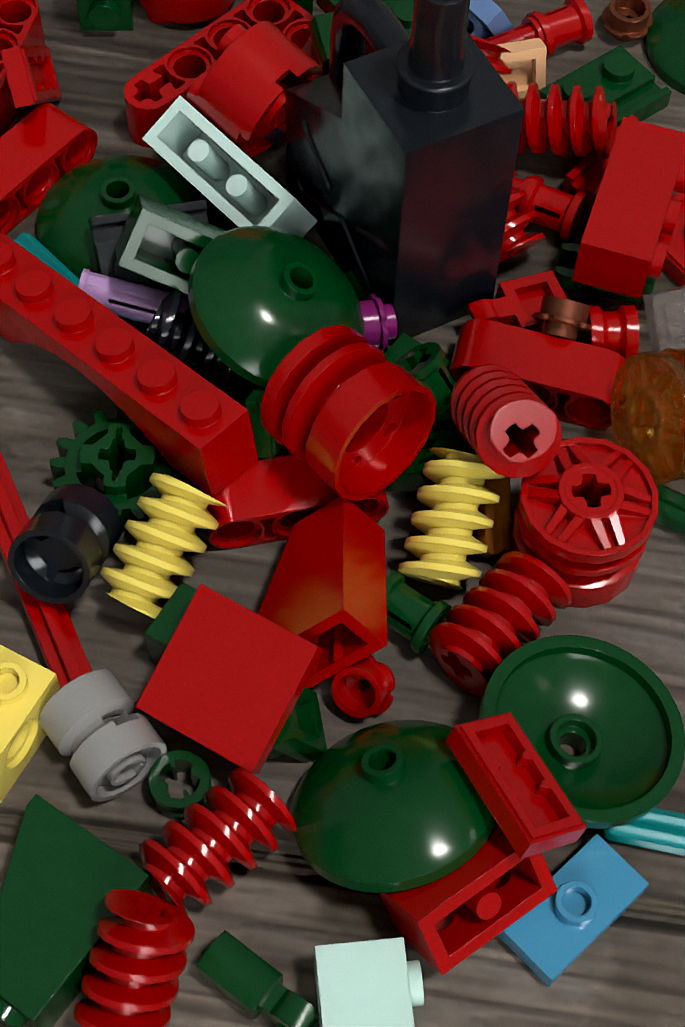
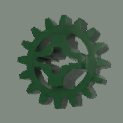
[50,408,189,534]

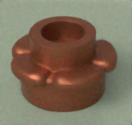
[602,0,653,42]
[533,296,592,341]

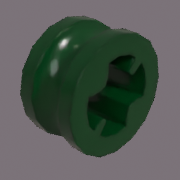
[148,750,212,821]

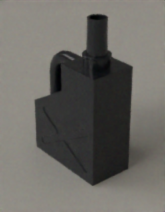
[286,0,525,346]

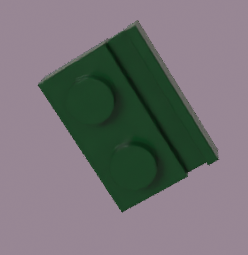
[539,45,672,149]

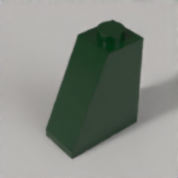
[0,794,154,1027]

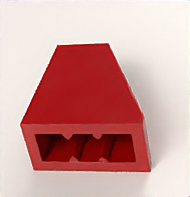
[258,497,388,689]

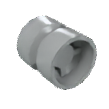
[38,669,167,802]

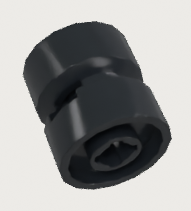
[8,483,122,604]

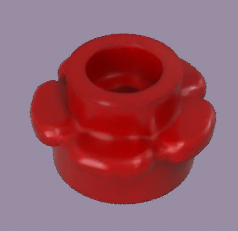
[331,655,396,718]

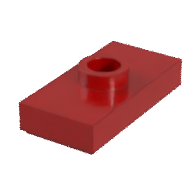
[0,45,62,108]
[445,712,587,859]

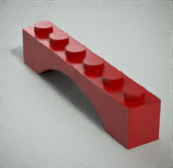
[0,233,258,497]

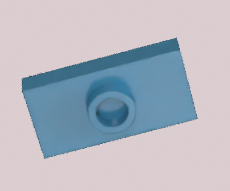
[498,834,649,987]

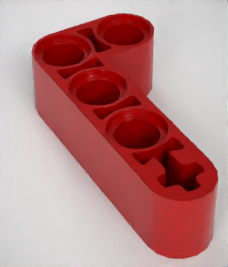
[123,0,314,148]

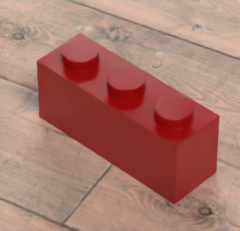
[572,117,685,299]

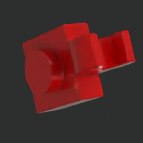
[467,270,567,332]

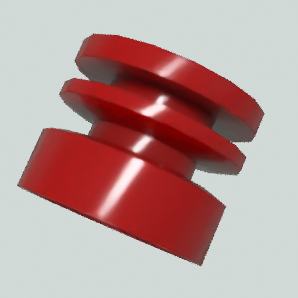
[260,324,436,501]
[510,437,658,608]

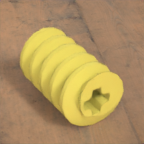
[398,447,505,590]
[99,473,228,619]

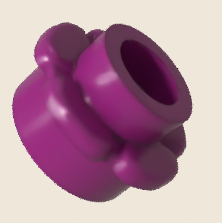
[360,293,397,352]

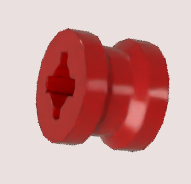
[580,304,640,364]

